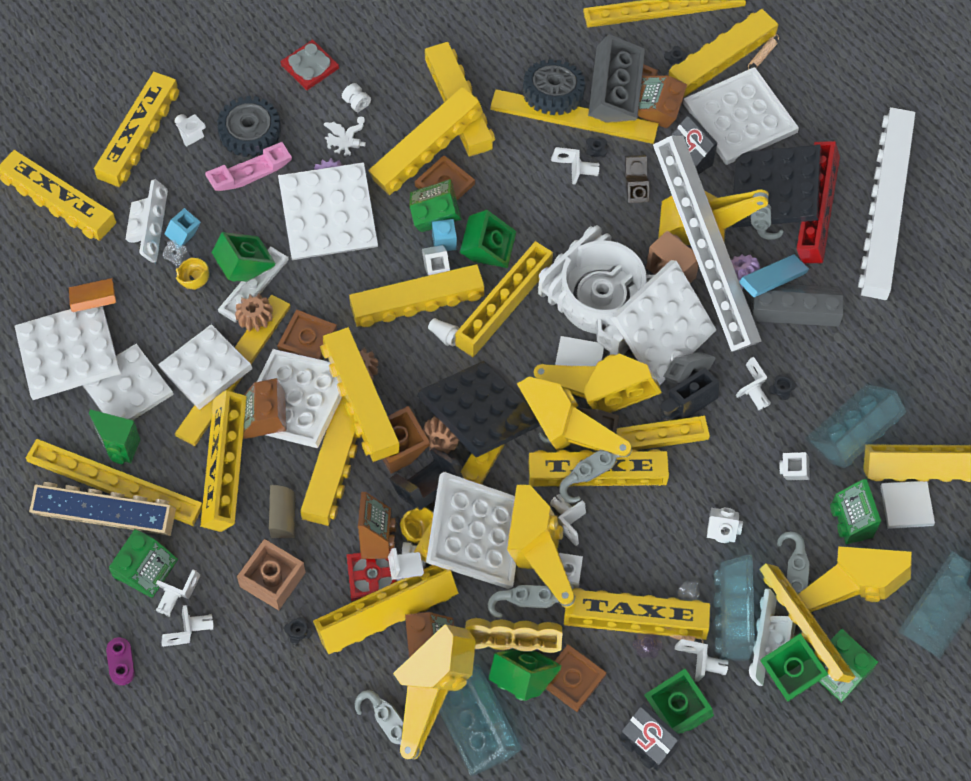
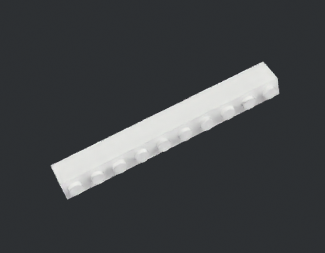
[858,107,915,300]
[653,136,761,351]

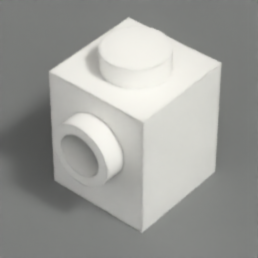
[422,245,450,276]
[780,453,810,480]
[559,553,583,589]

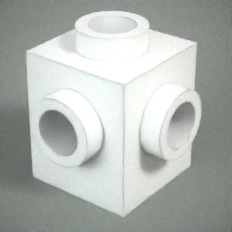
[707,507,743,543]

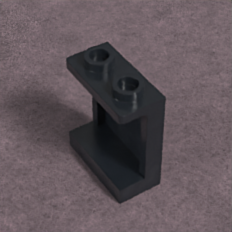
[389,448,464,510]

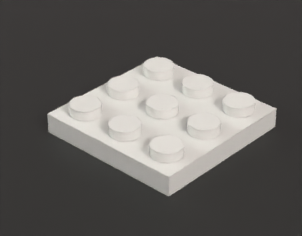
[158,324,253,410]
[82,344,173,420]

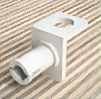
[174,114,206,147]
[551,147,599,184]
[736,357,771,411]
[550,494,586,546]
[388,548,424,581]
[156,569,200,617]
[161,605,213,646]
[675,639,728,682]

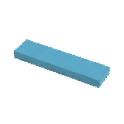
[739,254,809,297]

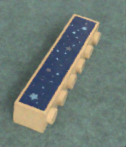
[29,482,176,536]

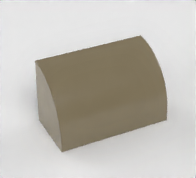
[269,485,296,538]

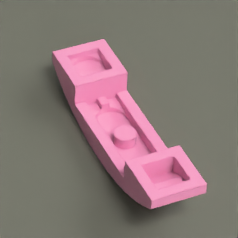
[205,142,292,191]

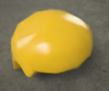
[176,258,209,290]
[400,508,434,544]

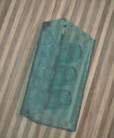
[805,384,907,468]
[899,551,971,659]
[714,555,754,661]
[439,664,522,776]

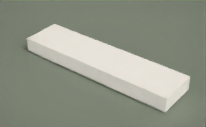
[218,247,289,323]

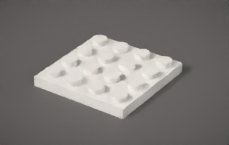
[683,67,799,165]
[278,163,378,260]
[611,260,716,386]
[15,306,121,400]
[257,349,342,448]
[426,472,516,589]

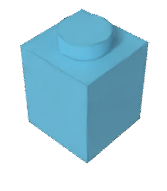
[164,208,201,248]
[432,219,457,251]

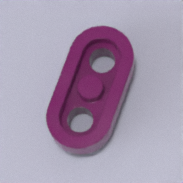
[106,637,135,685]

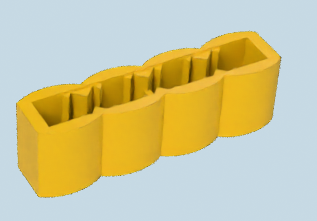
[465,618,562,653]

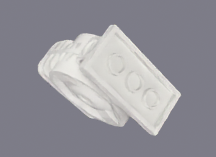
[538,225,655,355]

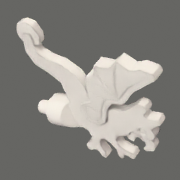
[324,117,366,156]

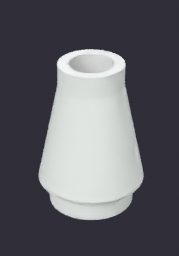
[428,318,459,346]

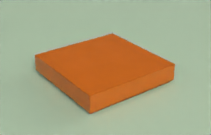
[69,278,116,312]

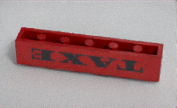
[797,141,840,263]

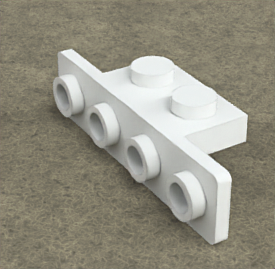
[125,179,168,262]
[749,589,796,686]

